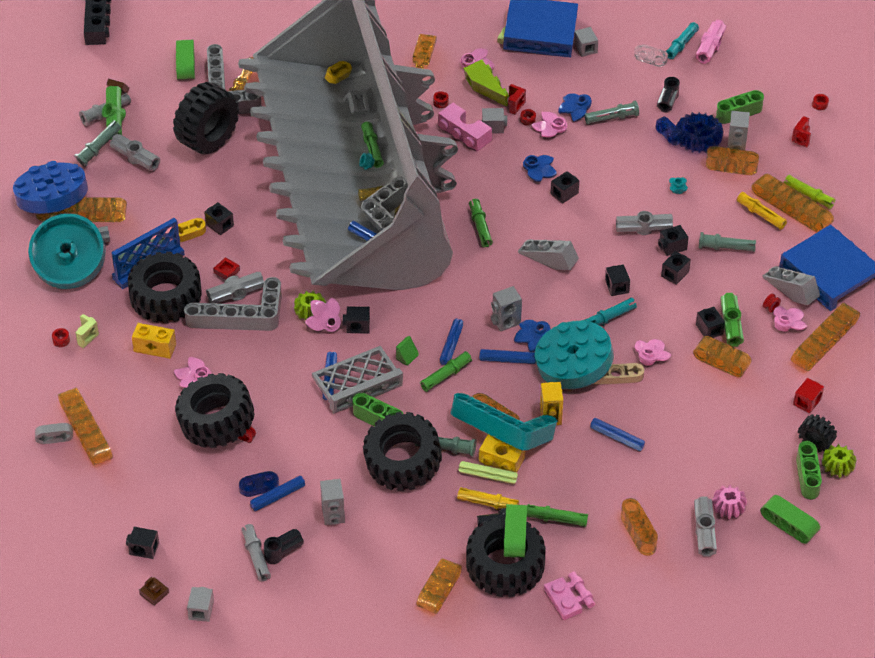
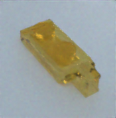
[413,34,437,69]

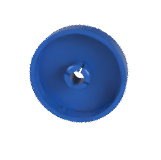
[13,161,88,214]

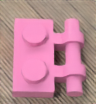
[544,572,595,621]

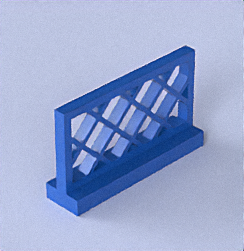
[111,218,185,289]

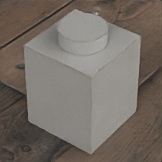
[574,27,598,57]
[482,108,507,133]
[187,587,214,622]

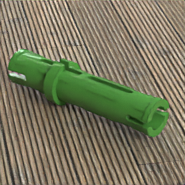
[361,122,384,168]
[469,199,493,247]
[420,351,472,392]
[527,504,588,527]

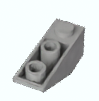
[518,239,579,270]
[762,266,820,305]

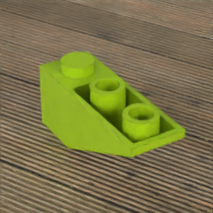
[464,59,509,106]

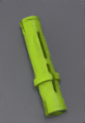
[784,175,836,209]

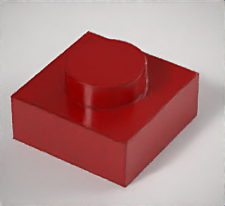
[213,257,240,280]

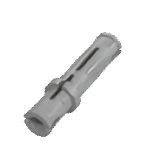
[241,524,271,582]

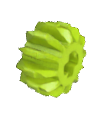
[294,290,326,320]
[822,443,857,478]

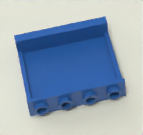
[503,0,578,58]
[779,225,875,311]

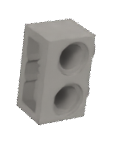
[727,111,750,153]
[491,286,522,331]
[320,479,345,525]

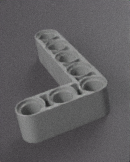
[207,44,262,114]
[361,176,408,232]
[184,277,282,331]

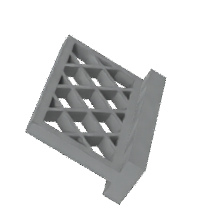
[312,346,403,414]

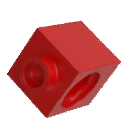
[793,378,824,413]

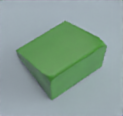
[396,336,419,366]

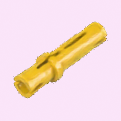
[737,192,787,230]
[457,487,519,510]

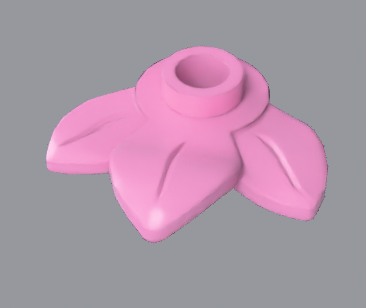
[460,48,495,69]
[532,112,567,138]
[305,298,341,332]
[773,306,807,332]
[634,339,671,365]
[174,357,212,388]

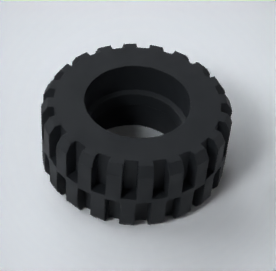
[173,82,239,154]
[128,252,202,323]
[175,373,255,448]
[363,412,442,491]
[466,516,546,597]

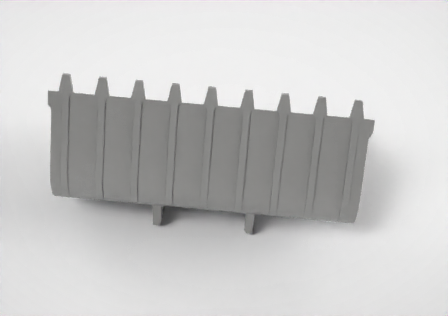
[238,0,458,290]

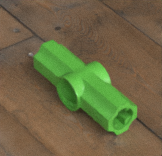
[102,86,126,140]
[720,293,744,347]

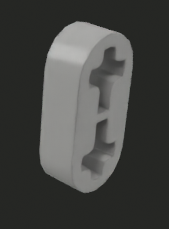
[35,423,73,444]

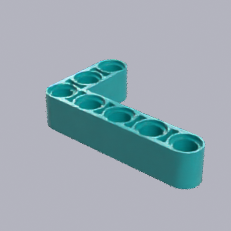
[450,393,557,450]

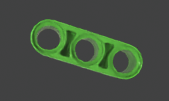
[176,39,195,80]
[716,90,764,124]
[353,393,403,426]
[796,441,822,500]
[760,495,821,544]
[504,504,527,558]

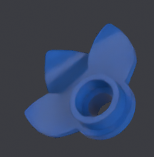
[558,93,592,122]
[523,155,557,182]
[514,320,551,352]

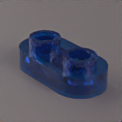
[655,116,684,146]
[239,471,279,497]

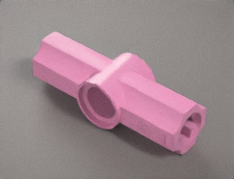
[696,20,726,64]

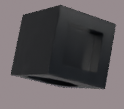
[551,171,580,203]
[204,202,234,235]
[658,225,689,256]
[661,251,691,285]
[605,264,630,296]
[343,306,370,334]
[696,307,725,340]
[126,526,159,559]

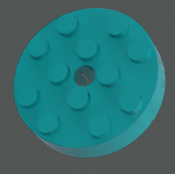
[28,214,106,289]
[535,320,614,389]

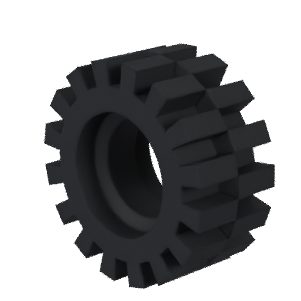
[798,414,837,452]

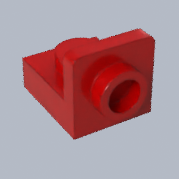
[508,84,526,115]
[792,116,811,147]

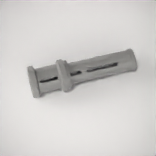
[79,93,131,126]

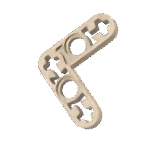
[593,363,644,385]

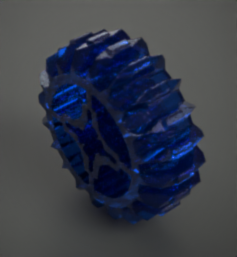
[675,112,724,154]

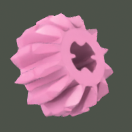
[712,485,747,519]

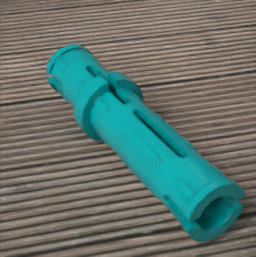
[665,22,699,59]
[584,297,637,325]

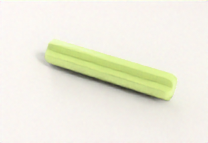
[459,461,518,484]

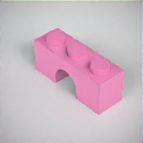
[438,103,492,152]

